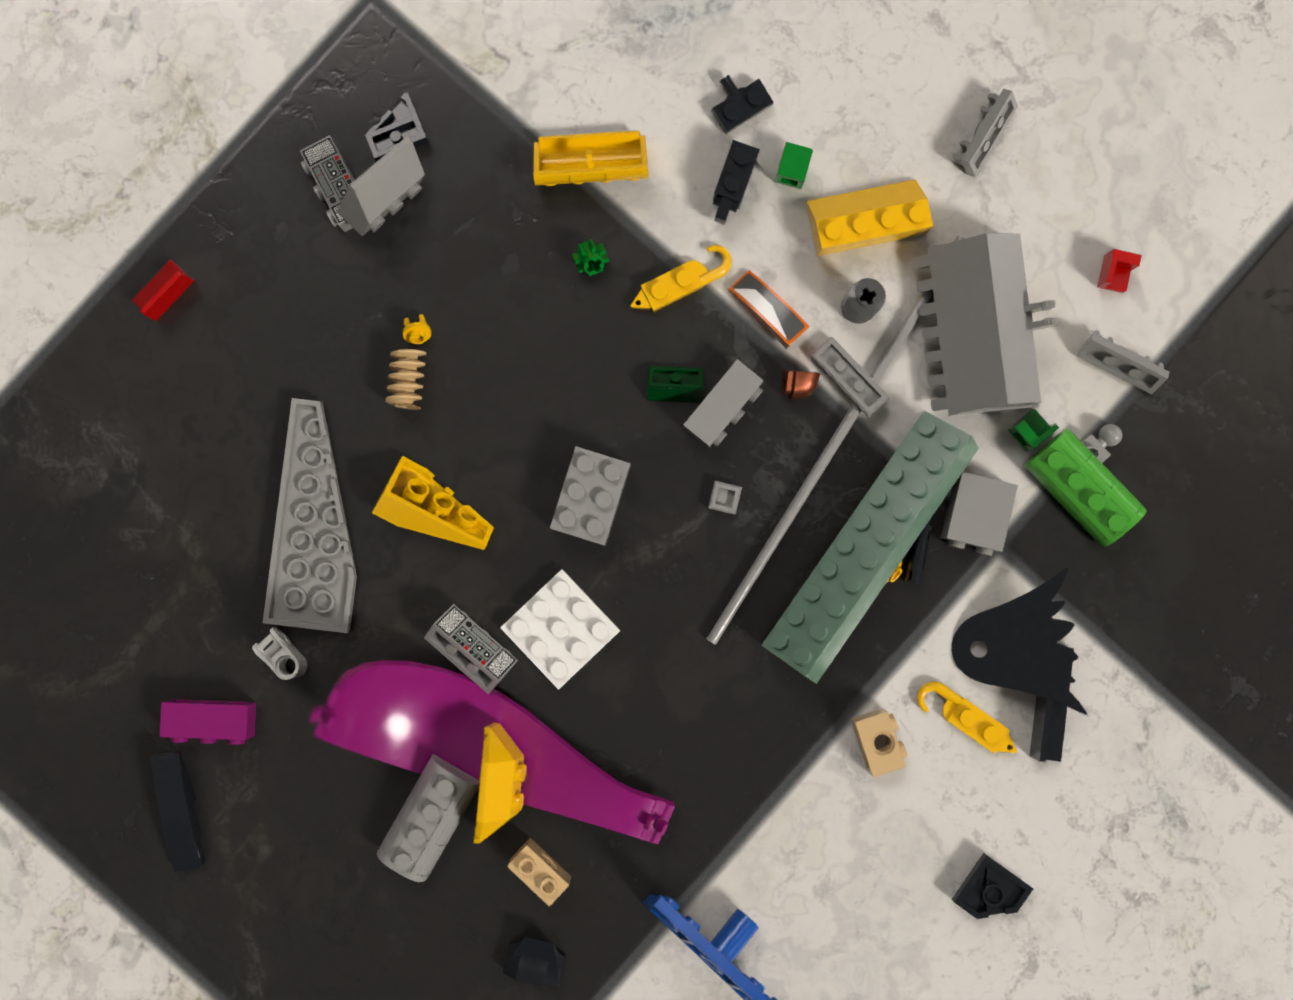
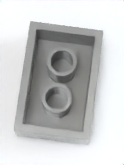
[550,446,631,546]

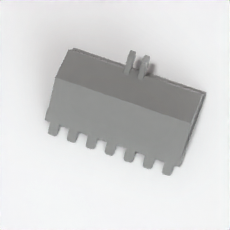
[913,233,1058,416]

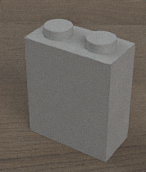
[940,472,1018,556]

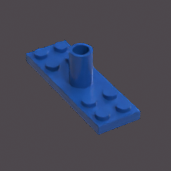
[642,894,777,1000]

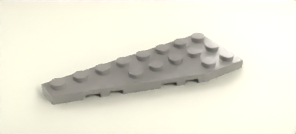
[263,398,357,633]

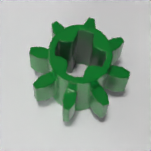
[572,239,609,276]

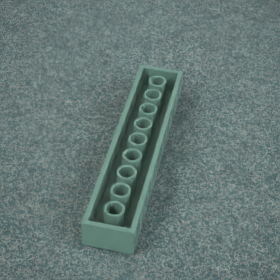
[762,411,979,684]

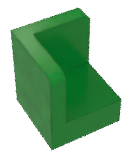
[774,142,813,189]
[1008,409,1059,451]

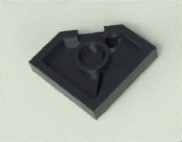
[951,853,1033,919]

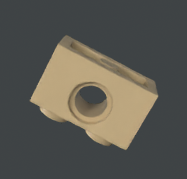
[850,708,907,777]
[507,838,571,906]

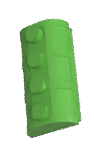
[1023,427,1147,547]

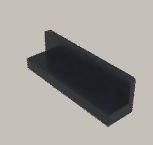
[1029,647,1074,762]

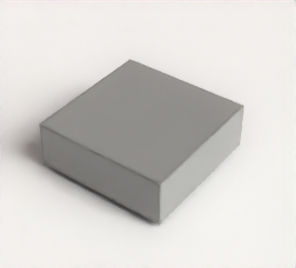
[708,481,742,515]

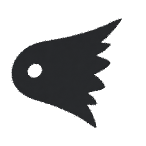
[952,568,1087,715]

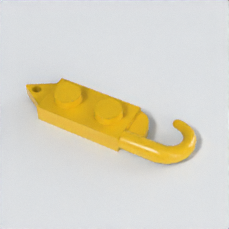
[631,245,732,312]
[917,681,1017,754]

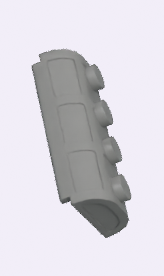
[376,754,480,882]

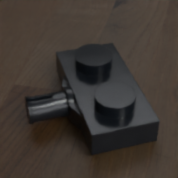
[711,75,774,134]

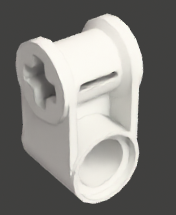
[252,626,308,680]

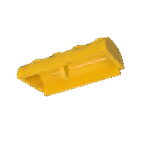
[533,130,648,186]

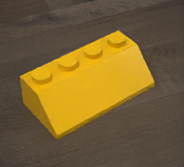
[806,179,933,256]

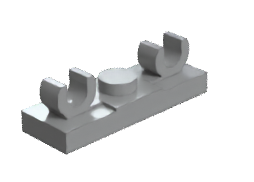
[952,89,1018,177]
[1077,330,1170,394]

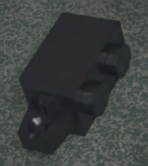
[713,140,760,225]

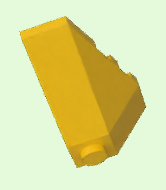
[372,456,494,550]

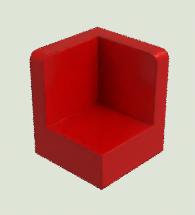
[1097,249,1142,293]

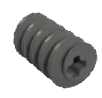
[841,278,886,324]

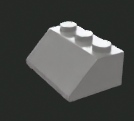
[337,136,425,236]

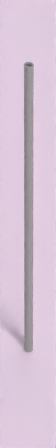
[706,236,965,645]

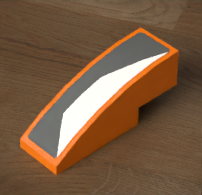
[728,270,810,349]

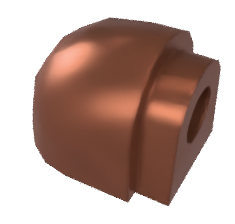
[781,370,820,399]

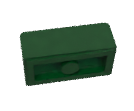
[647,366,704,403]

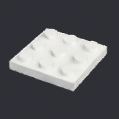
[500,569,620,690]

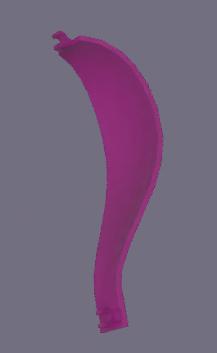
[309,660,675,845]

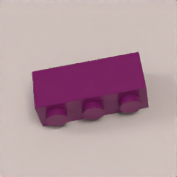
[160,699,256,745]

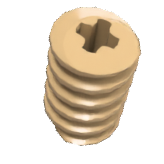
[386,349,426,410]

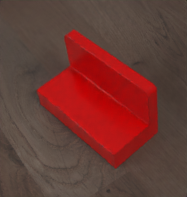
[132,260,195,321]

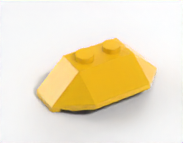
[474,722,527,844]

